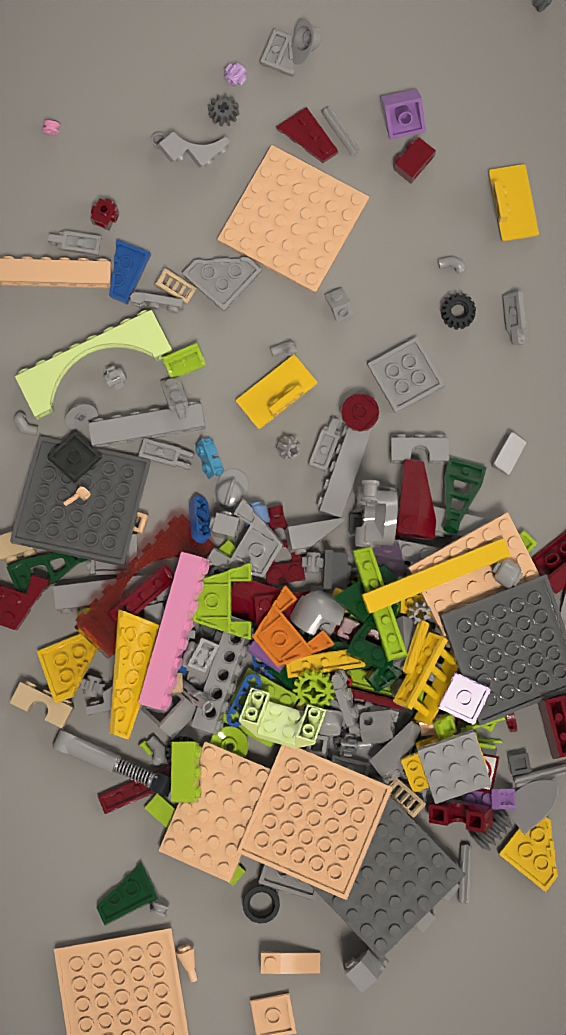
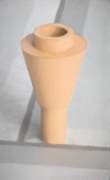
[175,944,198,982]

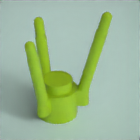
[461,717,505,749]

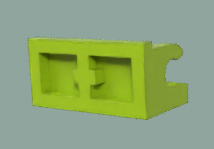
[162,343,206,378]

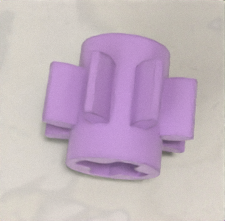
[224,63,247,86]

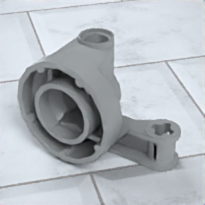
[354,480,398,547]

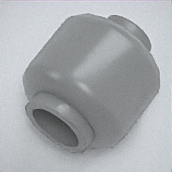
[492,559,523,588]

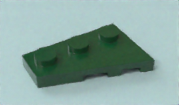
[332,566,398,623]
[96,863,159,926]

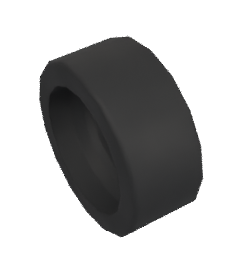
[243,885,280,924]

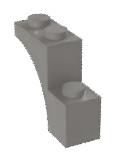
[157,131,230,168]

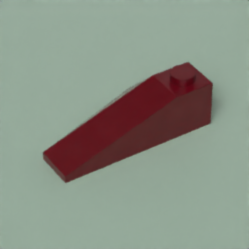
[396,459,437,540]
[231,581,281,620]

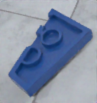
[109,239,151,305]

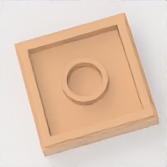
[250,993,297,1035]

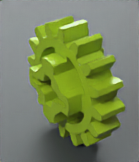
[293,668,335,709]

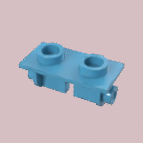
[195,438,224,480]

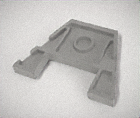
[207,499,284,577]

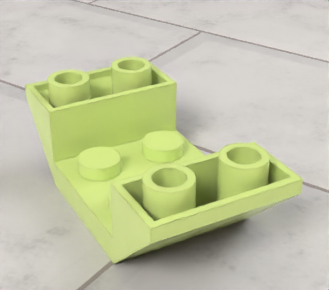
[239,688,326,749]

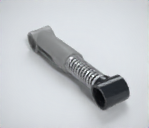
[52,730,171,798]

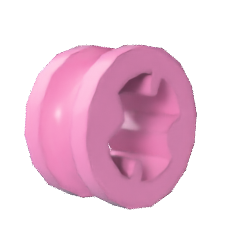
[42,120,60,135]

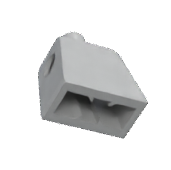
[349,710,395,743]

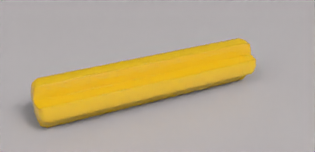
[402,620,429,675]

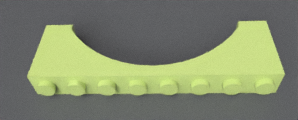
[15,310,173,420]

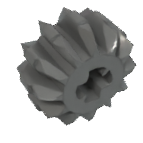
[208,94,240,127]

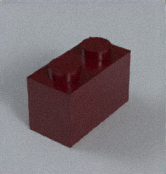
[394,137,436,184]

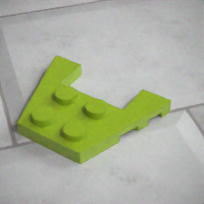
[193,563,252,640]

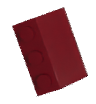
[531,531,566,594]

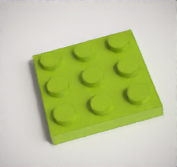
[222,668,298,748]

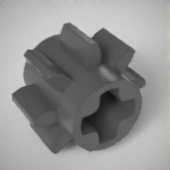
[334,733,358,757]

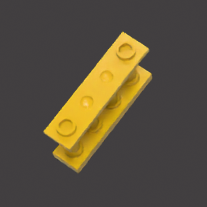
[393,632,459,726]

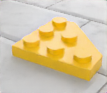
[37,630,98,704]
[498,817,558,892]

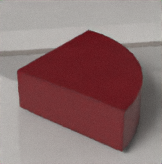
[505,712,517,733]

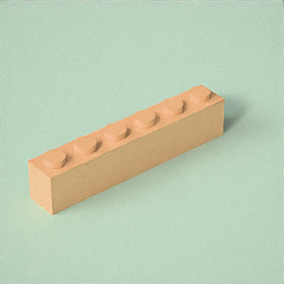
[0,256,112,288]

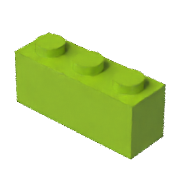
[171,742,202,803]

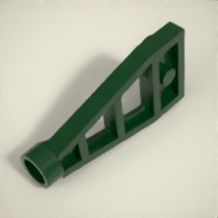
[443,457,487,534]
[6,553,87,594]
[346,601,400,670]

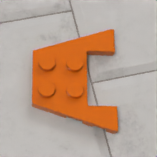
[253,586,335,668]

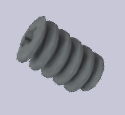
[470,809,513,851]

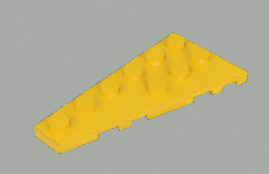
[109,610,160,740]

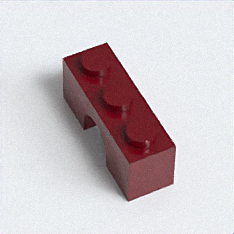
[429,799,493,833]

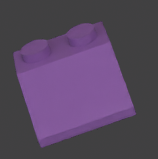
[381,89,426,140]

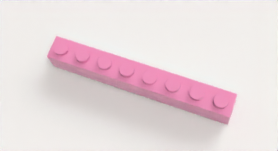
[138,552,209,711]

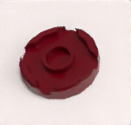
[341,394,379,432]

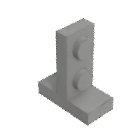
[186,638,220,690]

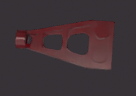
[266,506,306,586]

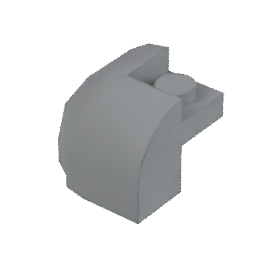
[289,590,344,638]

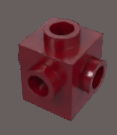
[90,198,119,231]

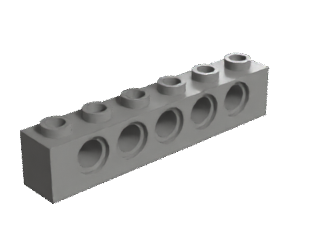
[191,616,255,736]

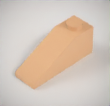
[261,951,321,974]

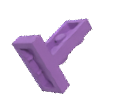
[462,789,516,809]

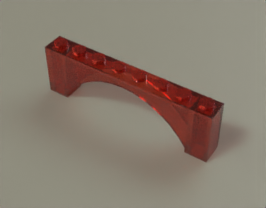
[74,514,215,659]

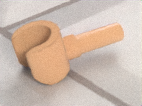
[63,487,91,506]

